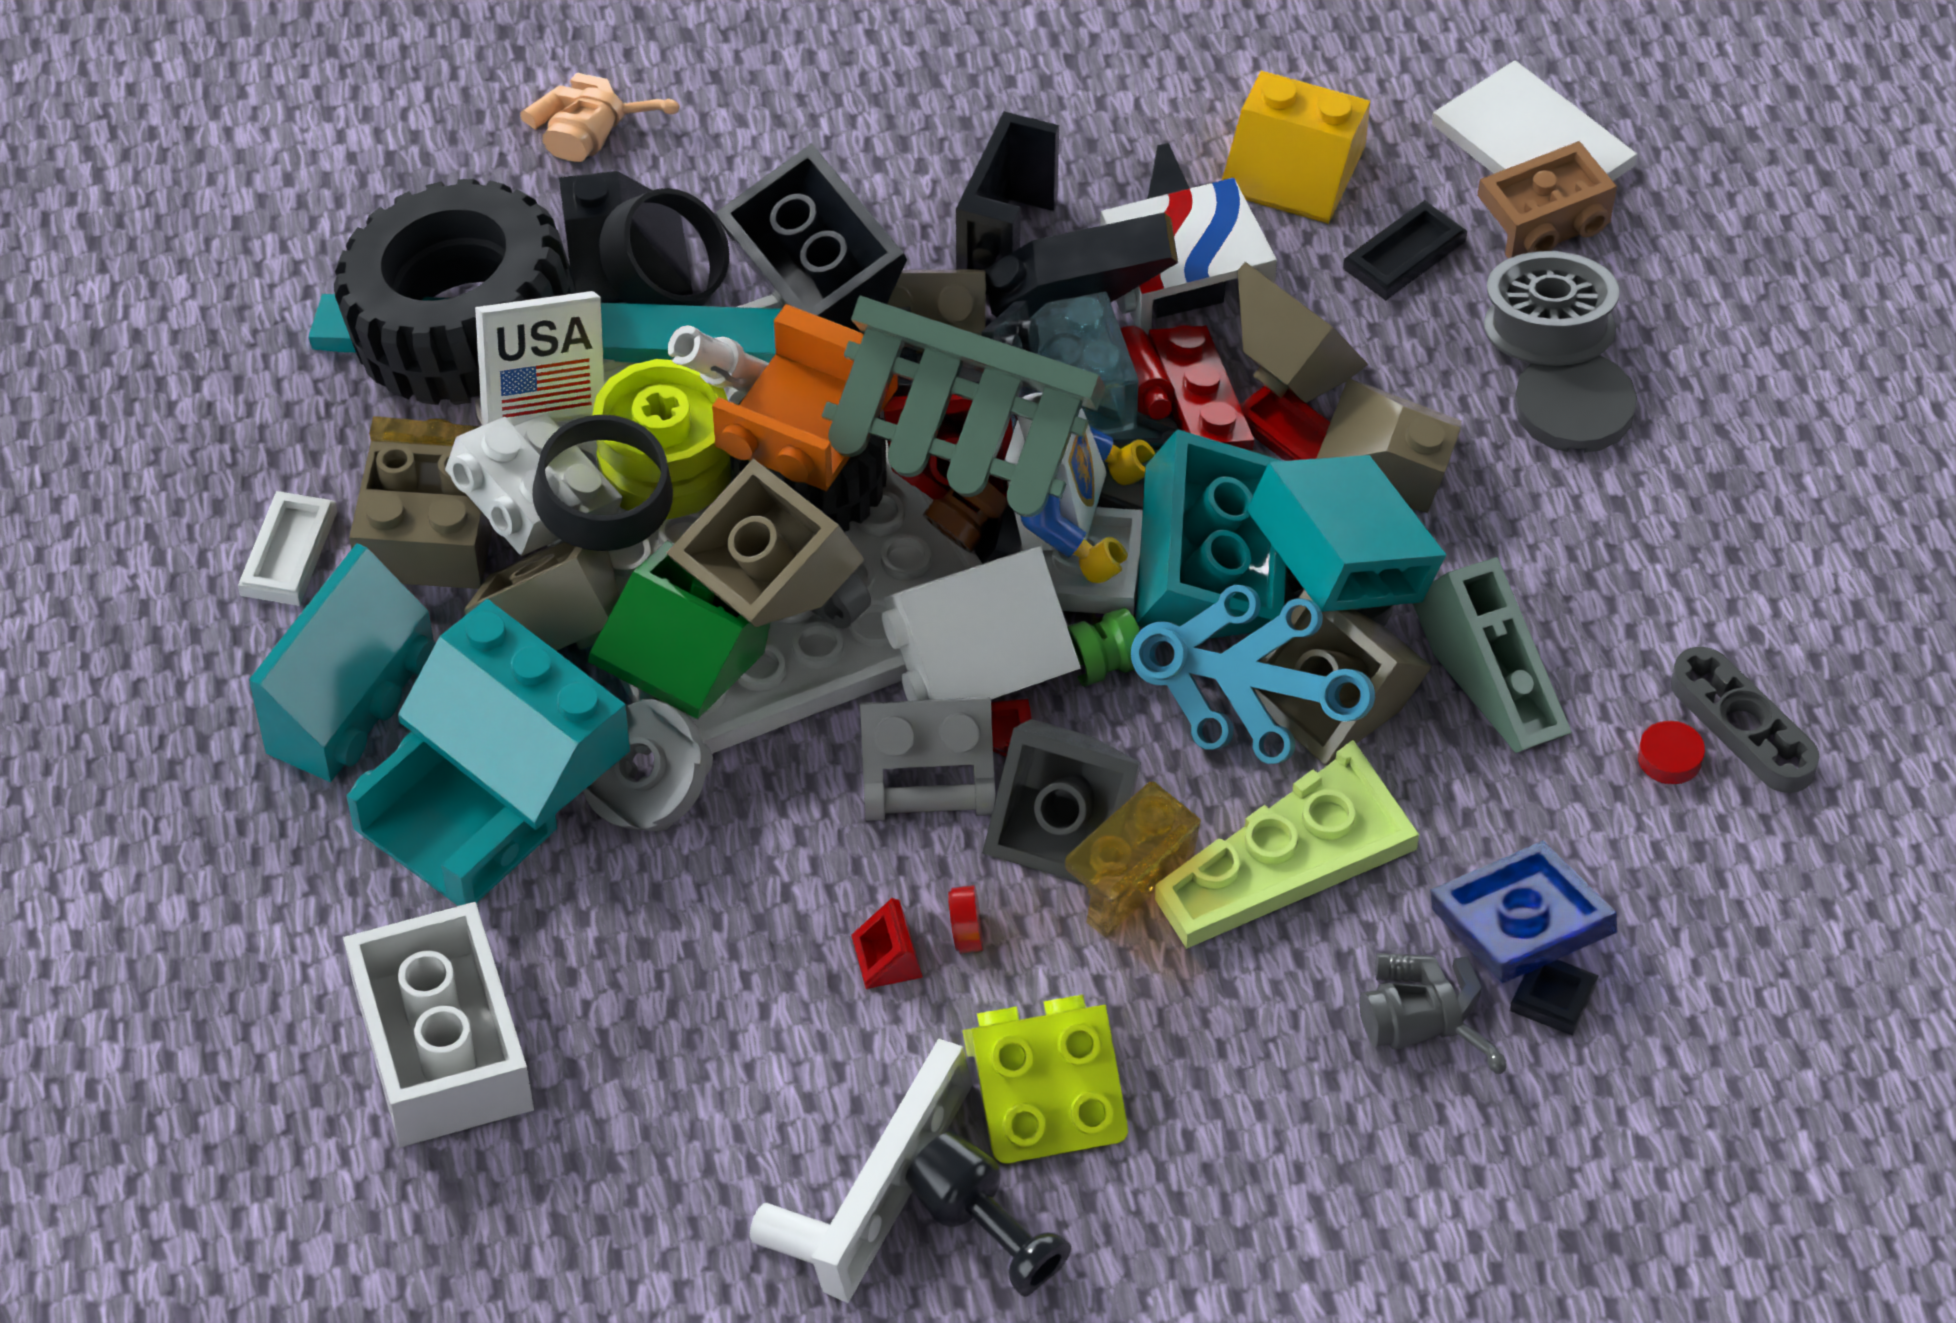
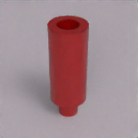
[1107,326,1175,420]

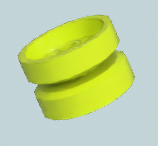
[592,359,731,519]

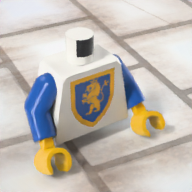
[1005,393,1155,583]

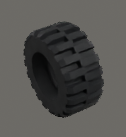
[334,179,576,405]

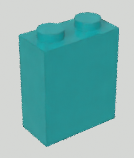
[1246,455,1446,612]

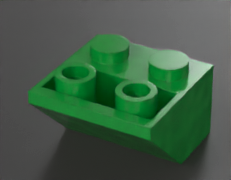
[588,540,771,719]

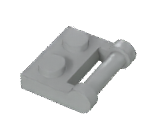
[860,697,996,821]

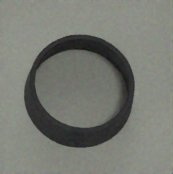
[599,188,730,306]
[532,415,673,551]

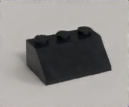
[715,143,907,332]

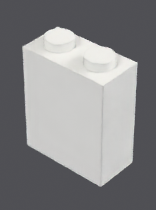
[882,546,1081,701]

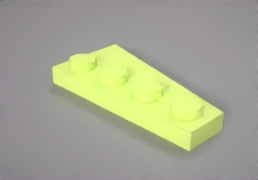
[1155,740,1419,949]

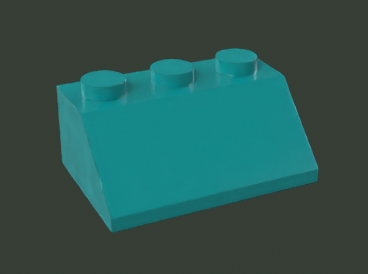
[1136,429,1286,639]
[249,543,436,783]
[398,599,630,830]

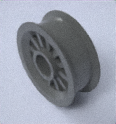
[1484,251,1620,366]

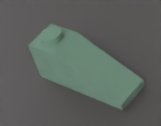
[1412,557,1572,753]

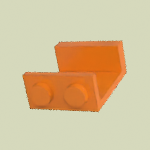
[712,304,898,491]

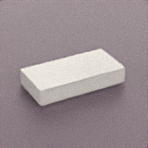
[238,491,337,606]

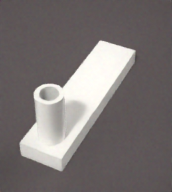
[750,1038,973,1303]

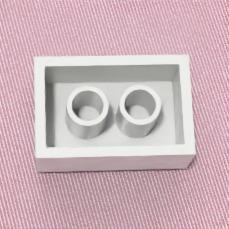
[343,902,534,1148]

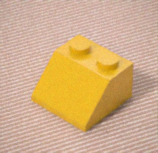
[1222,70,1371,224]

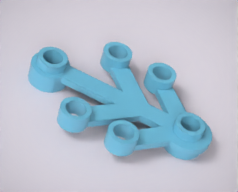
[1131,585,1375,764]

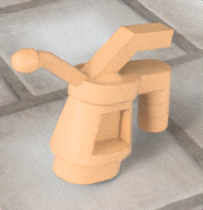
[520,73,680,162]

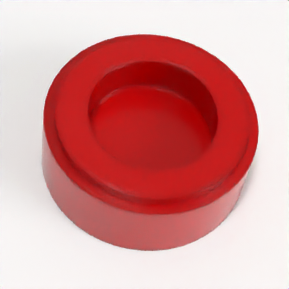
[1638,721,1705,784]
[948,885,984,954]

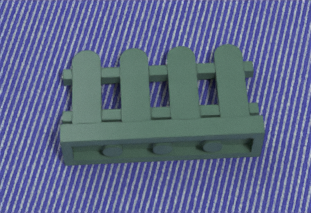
[822,296,1106,517]

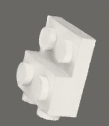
[445,413,623,556]

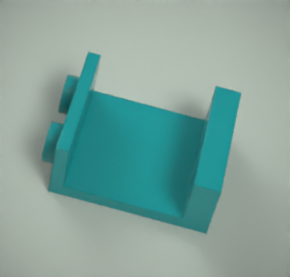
[346,732,557,906]

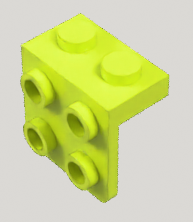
[962,994,1128,1163]

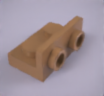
[1477,141,1617,259]

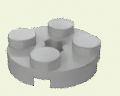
[583,699,713,832]

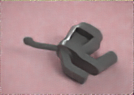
[1359,953,1507,1074]

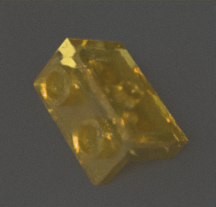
[1065,782,1201,937]

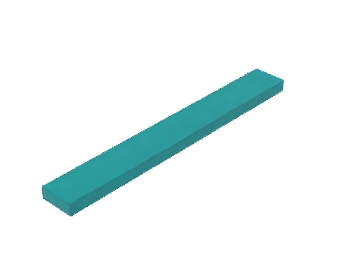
[308,294,782,363]

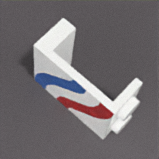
[1100,178,1277,333]

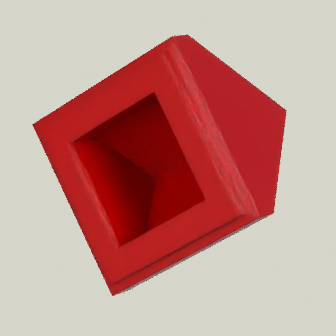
[851,898,923,989]

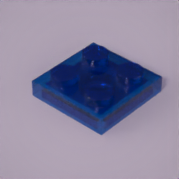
[1430,840,1617,984]

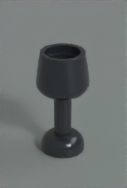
[905,1131,1072,1297]

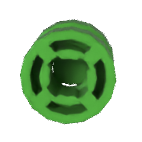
[1067,607,1140,687]

